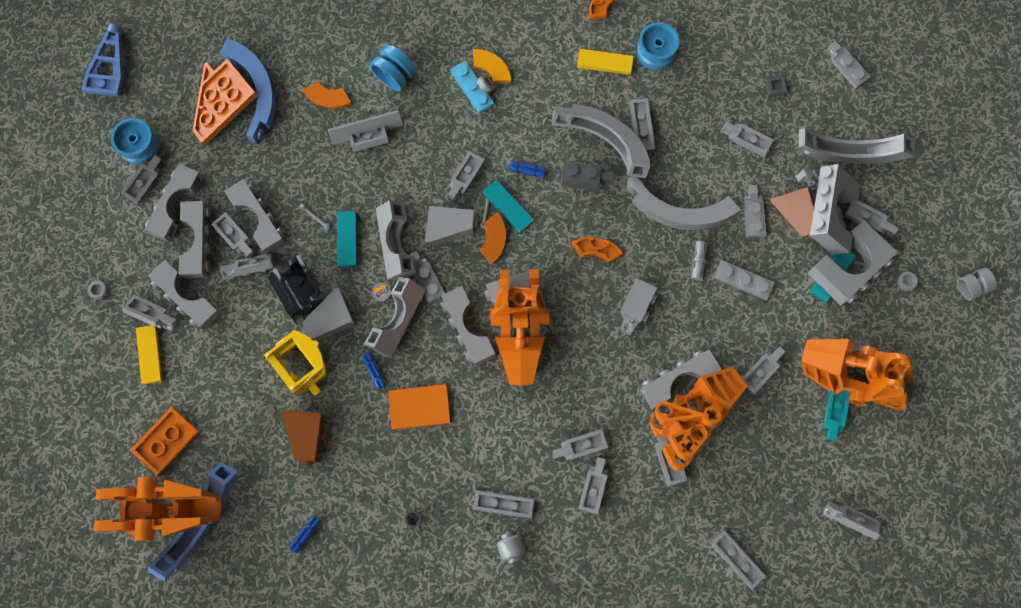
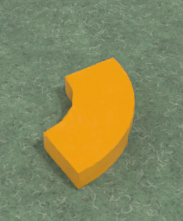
[473,49,511,84]

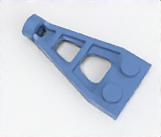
[82,24,123,97]

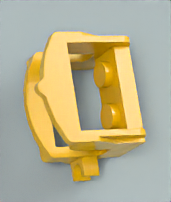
[264,330,327,397]

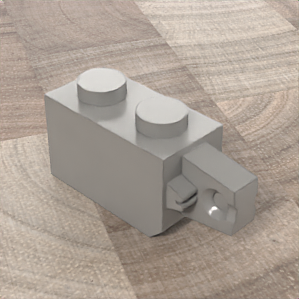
[620,278,658,335]

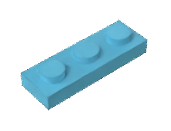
[450,61,494,114]

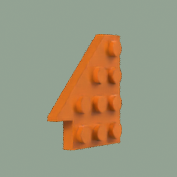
[192,59,258,145]

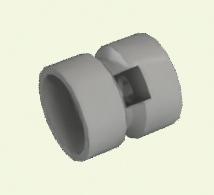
[957,267,997,301]

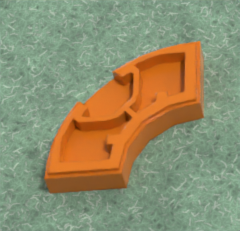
[589,0,620,21]
[302,82,352,109]
[480,212,506,264]
[571,237,624,265]

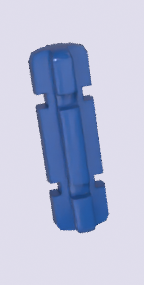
[509,161,546,178]
[362,353,386,389]
[289,516,321,553]

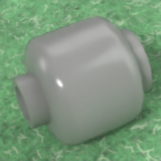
[497,532,526,564]

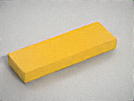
[577,49,633,75]
[136,325,163,385]

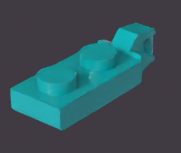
[824,386,850,441]

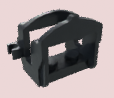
[266,254,325,325]

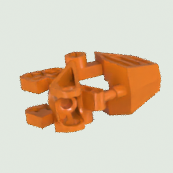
[490,269,549,386]
[802,339,915,410]
[649,367,748,471]
[94,477,222,541]

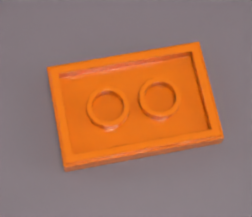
[388,384,451,430]
[130,406,201,477]

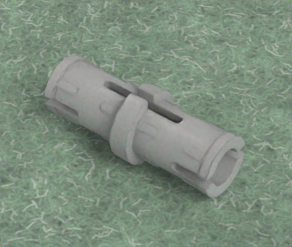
[691,241,708,281]

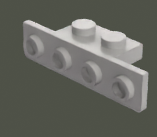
[328,110,403,152]

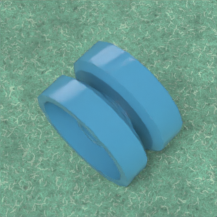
[637,22,680,70]
[369,45,417,92]
[111,118,160,165]

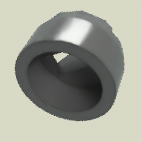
[404,511,421,528]

